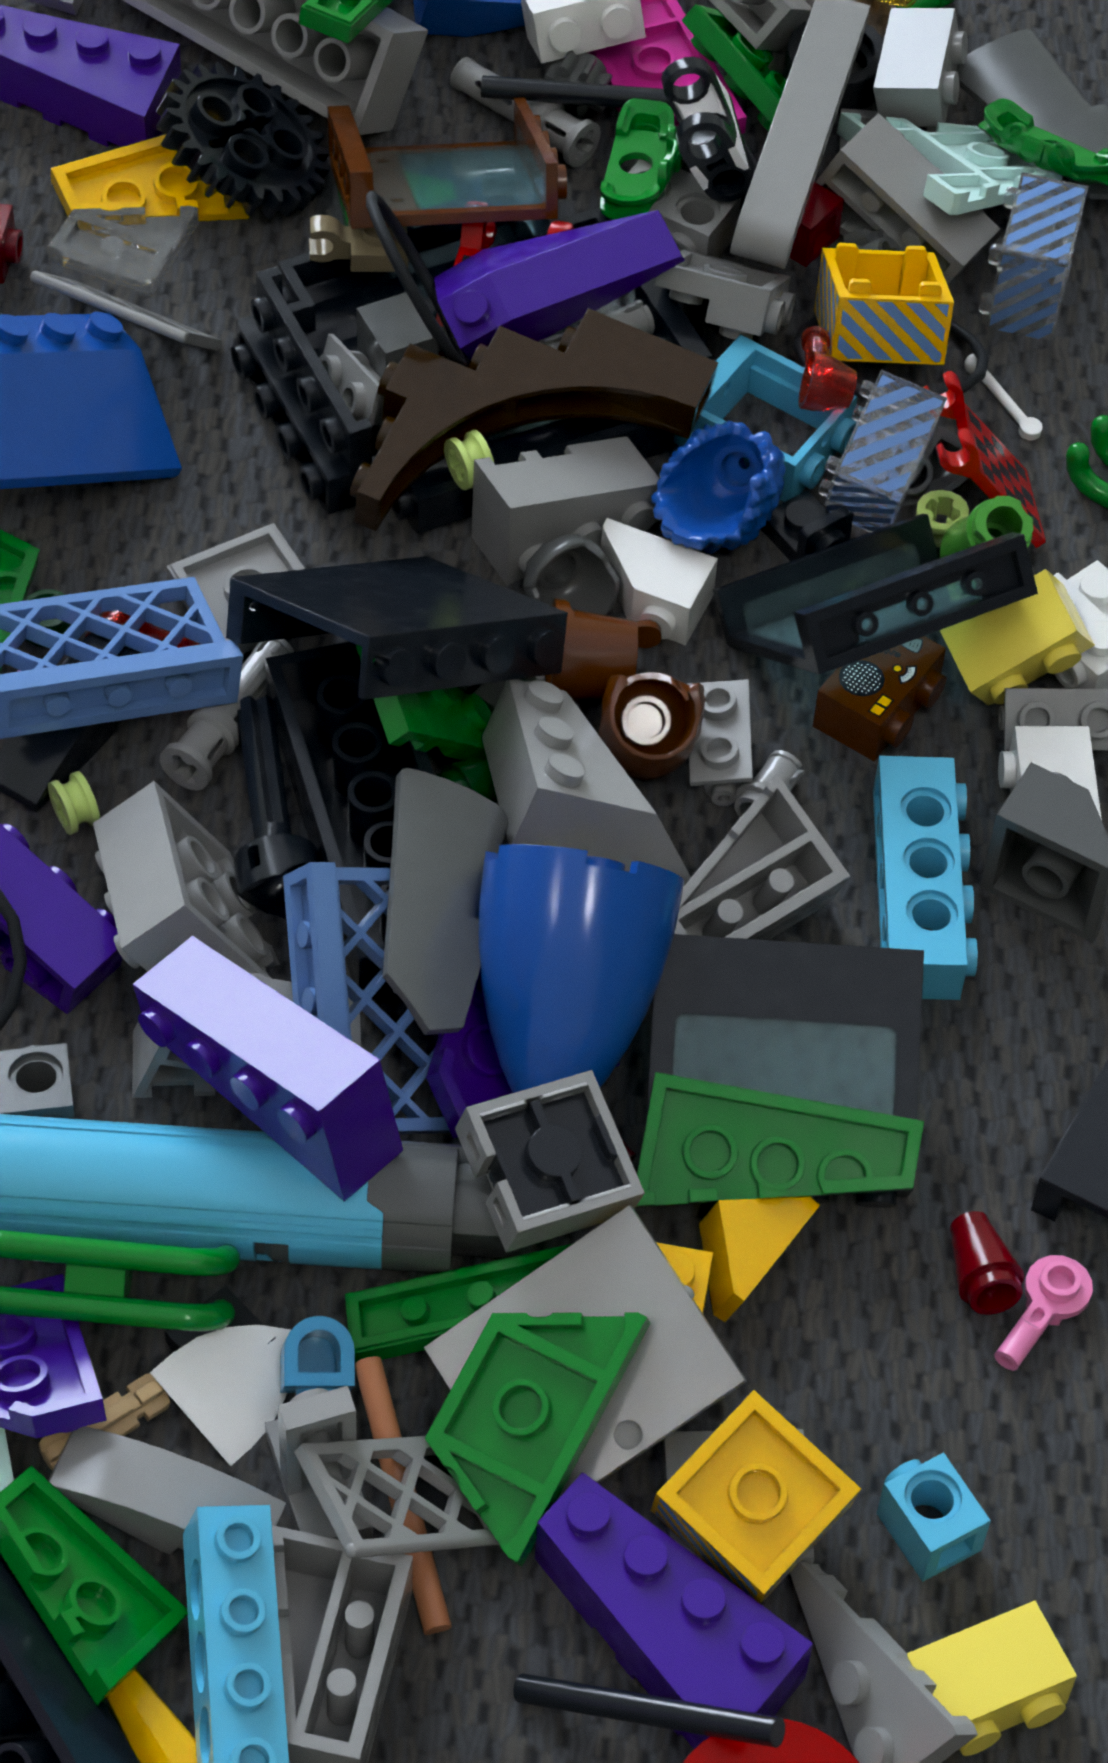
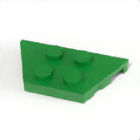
[425,1312,651,1567]

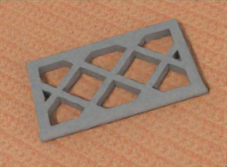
[30,270,223,351]
[294,1436,500,1558]

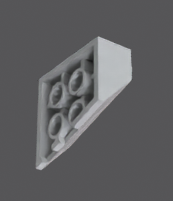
[93,781,280,977]

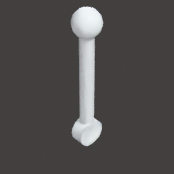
[964,353,1042,440]

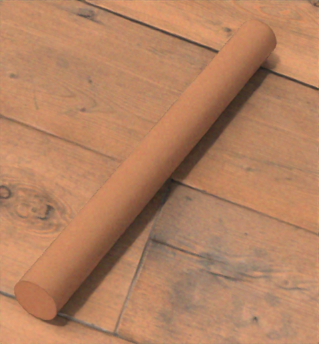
[355,1356,452,1635]

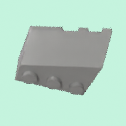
[482,679,691,887]

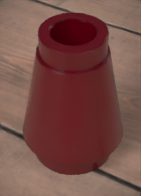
[950,1211,1024,1315]

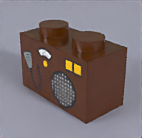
[812,614,947,761]

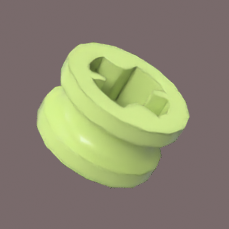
[444,430,494,490]
[916,490,969,547]
[48,771,100,835]

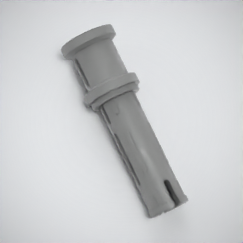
[450,57,601,167]
[159,639,294,791]

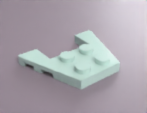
[837,112,1062,215]

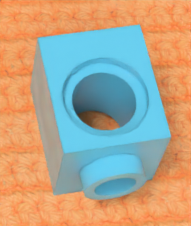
[877,1452,991,1582]

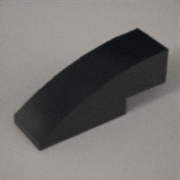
[0,632,141,812]

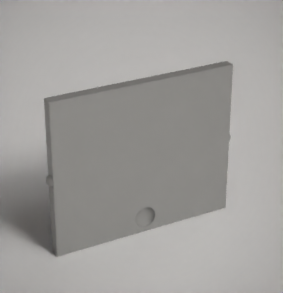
[424,1205,747,1499]

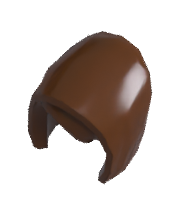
[599,672,706,781]

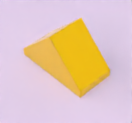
[699,1196,820,1322]

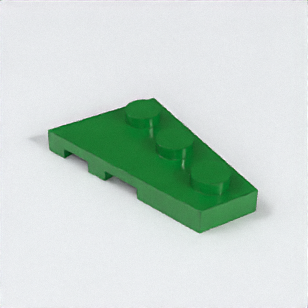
[681,4,787,131]
[356,645,492,761]
[0,1465,188,1706]

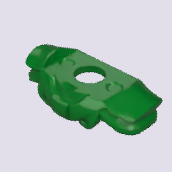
[600,98,684,220]
[978,98,1108,186]

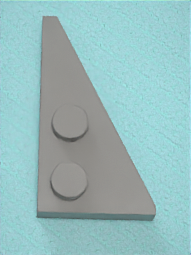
[790,1561,978,1763]

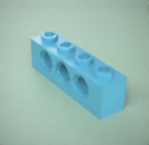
[873,755,978,1000]
[183,1505,289,1763]

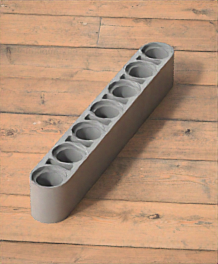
[730,0,871,269]

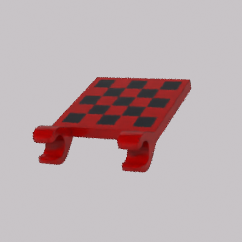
[922,371,1046,548]

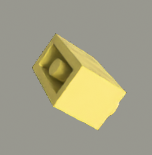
[940,569,1095,706]
[907,1601,1077,1756]

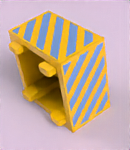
[814,243,954,365]
[650,1390,861,1604]

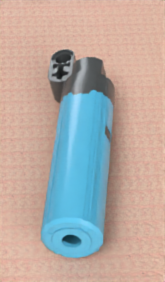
[0,1114,521,1273]

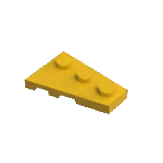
[51,134,249,224]

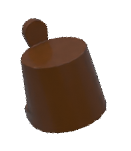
[545,598,662,701]

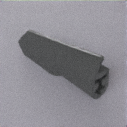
[956,29,1108,200]
[382,768,508,1035]

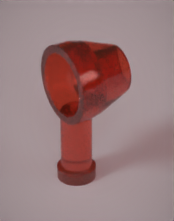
[798,326,857,411]

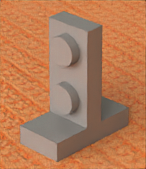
[265,1386,373,1540]

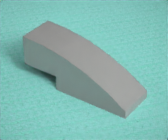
[48,1426,286,1554]

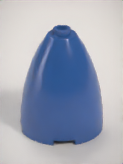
[478,844,684,1093]

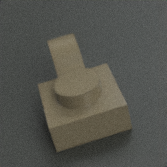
[308,215,409,272]

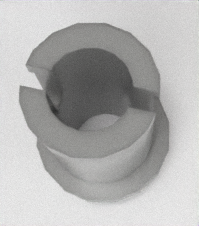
[735,750,804,817]

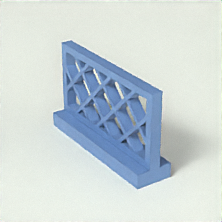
[0,577,243,739]
[283,862,451,1134]

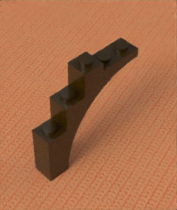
[350,308,718,531]

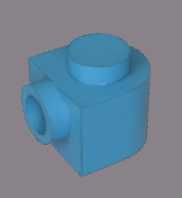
[280,1316,355,1396]

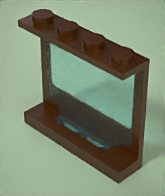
[327,97,567,229]

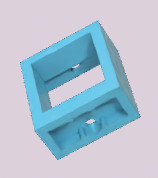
[673,334,859,502]

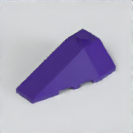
[434,210,685,361]

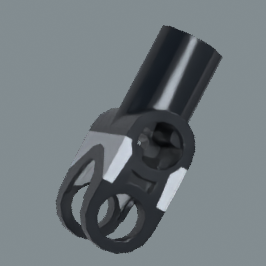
[661,57,758,215]

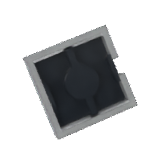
[455,1070,645,1253]

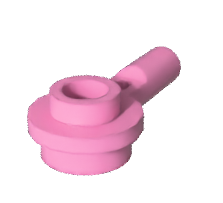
[994,1255,1093,1371]

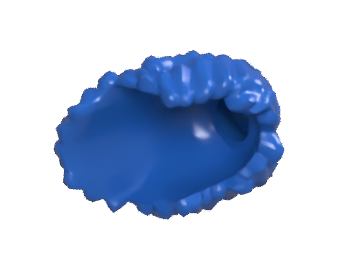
[651,421,786,554]

